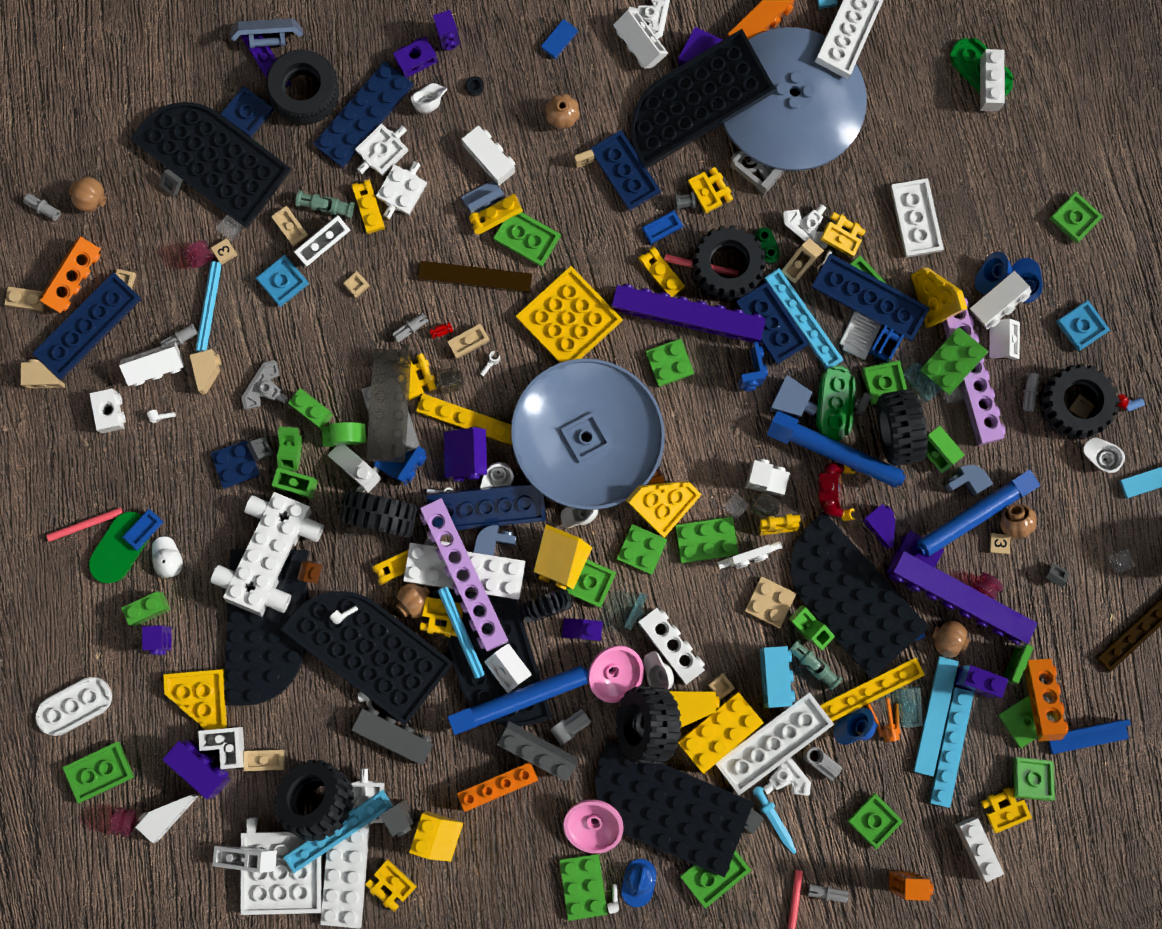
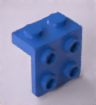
[738,342,768,392]
[375,446,427,486]

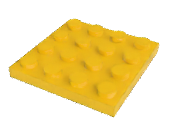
[516,266,623,363]

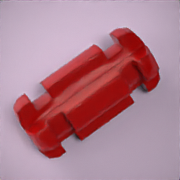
[429,322,453,339]

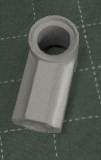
[550,709,591,745]
[803,746,842,781]

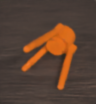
[867,698,900,742]

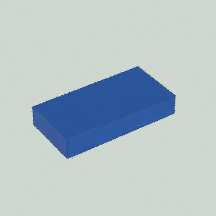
[541,19,578,60]
[641,210,683,245]
[122,509,164,551]

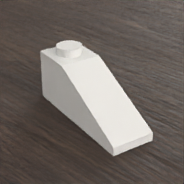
[328,444,381,493]
[135,794,198,843]
[213,846,277,873]

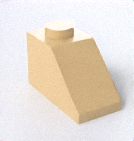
[782,239,824,284]
[190,349,222,395]
[21,359,65,389]

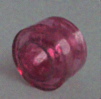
[183,241,214,268]
[973,572,1005,600]
[110,807,136,838]

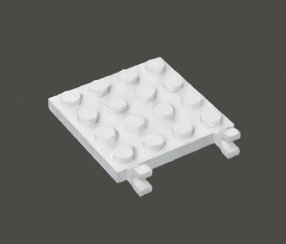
[241,818,322,915]

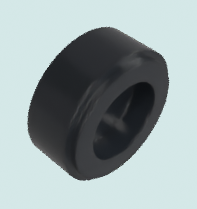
[465,76,484,96]

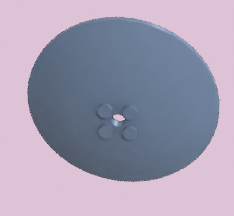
[723,27,867,171]
[511,359,665,510]

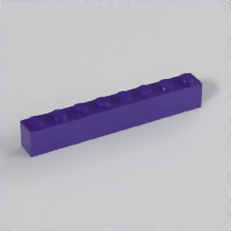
[612,284,766,345]
[887,551,1038,645]

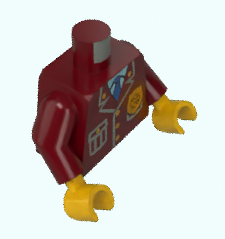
[819,463,856,521]

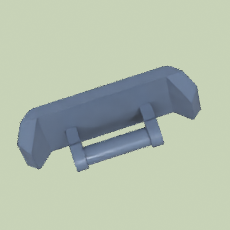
[229,18,303,48]

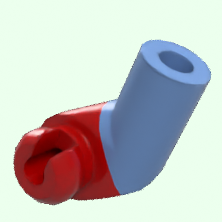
[1117,394,1145,411]

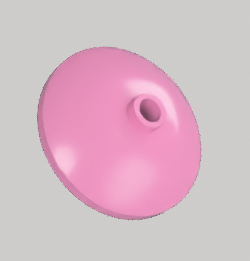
[588,645,644,703]
[564,800,624,854]

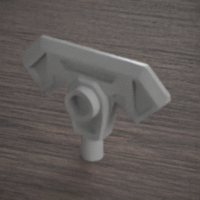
[241,360,288,410]

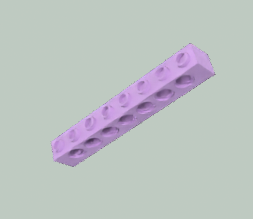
[942,298,1005,446]
[419,498,509,652]

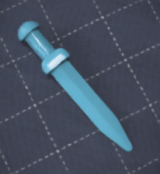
[753,787,796,854]

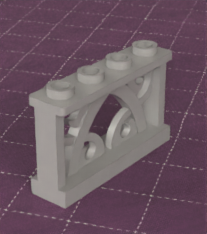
[730,151,785,195]

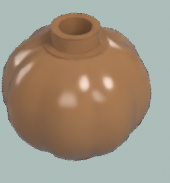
[545,94,580,129]
[69,177,107,212]
[1000,504,1037,539]
[396,583,431,619]
[932,621,970,658]

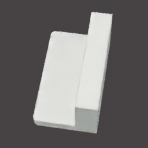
[989,319,1020,360]
[484,644,531,693]

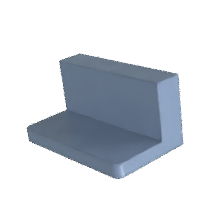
[462,180,504,214]

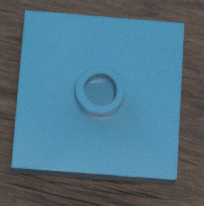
[256,254,309,307]
[1056,300,1110,352]

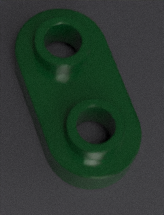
[754,227,780,265]

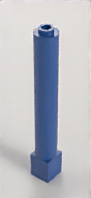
[767,411,906,488]
[916,470,1041,557]
[448,665,588,735]

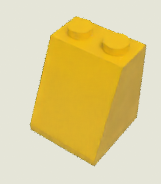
[534,524,592,590]
[669,691,720,728]
[409,811,463,861]

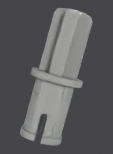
[23,193,61,221]
[392,312,429,342]
[161,324,198,346]
[1023,373,1040,412]
[808,884,849,903]

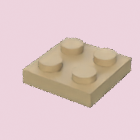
[744,576,796,629]

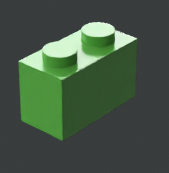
[288,388,333,430]
[926,426,965,474]
[272,467,318,499]
[122,591,170,627]

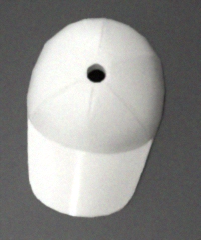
[411,83,447,114]
[1083,438,1125,473]
[480,462,514,488]
[561,507,598,529]
[152,537,183,579]
[643,651,674,690]

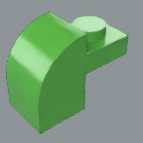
[322,422,366,447]
[277,427,302,471]
[789,605,835,650]

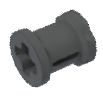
[675,192,696,210]

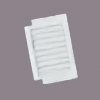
[839,311,881,360]

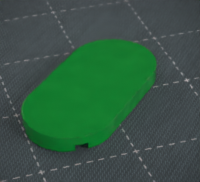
[950,38,1013,97]
[816,365,856,441]
[89,512,149,584]

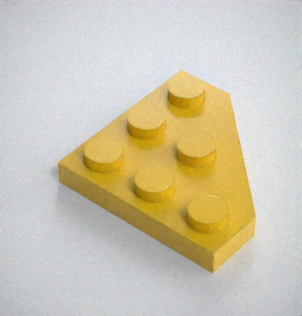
[911,268,967,328]
[625,481,702,538]
[163,669,227,730]

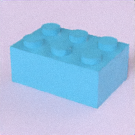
[759,646,795,708]

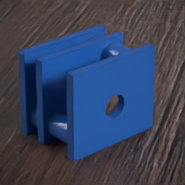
[868,325,904,363]

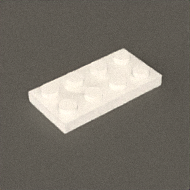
[890,178,944,258]

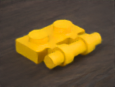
[688,167,733,214]
[820,212,866,258]
[393,354,437,401]
[758,514,800,536]
[420,597,463,637]
[981,787,1032,833]
[365,859,417,912]

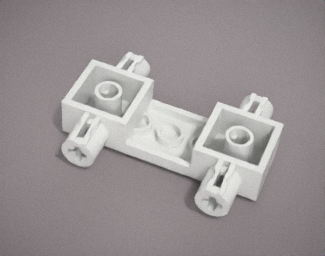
[211,492,324,617]

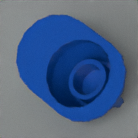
[975,251,1012,295]
[1012,258,1043,303]
[833,708,878,745]
[621,859,656,907]

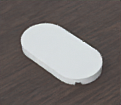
[35,677,112,736]

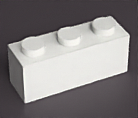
[613,10,668,68]
[980,49,1005,111]
[461,125,516,186]
[294,215,350,266]
[970,271,1031,330]
[119,342,184,386]
[955,817,1004,883]

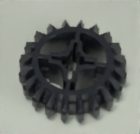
[520,590,572,623]

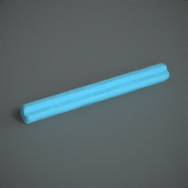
[195,261,221,352]
[438,586,484,678]

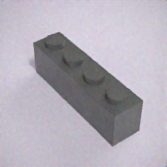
[352,707,434,765]
[497,721,578,782]
[380,800,417,837]

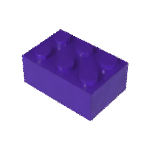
[162,740,231,800]

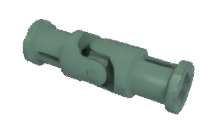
[295,190,355,219]
[788,639,843,691]

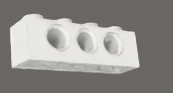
[638,608,705,685]

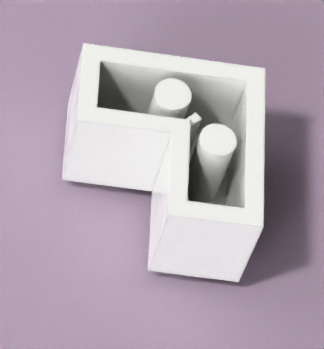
[745,458,790,497]
[198,727,244,769]

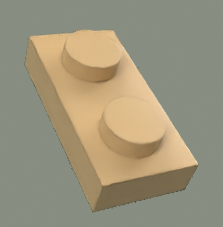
[271,206,309,247]
[4,287,45,312]
[447,323,490,359]
[244,750,285,771]

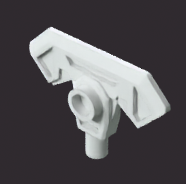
[628,0,670,39]
[783,204,828,249]
[763,757,811,796]

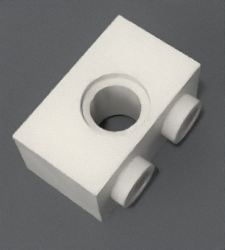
[90,389,126,433]

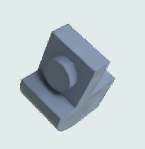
[944,465,993,496]
[474,525,517,556]

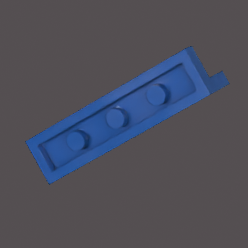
[1048,719,1131,754]

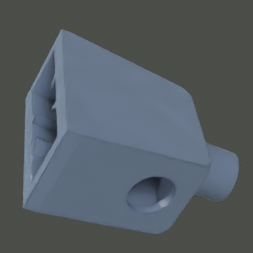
[769,375,818,419]

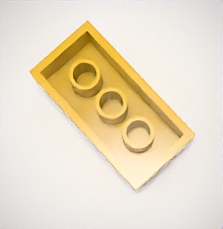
[678,692,764,774]

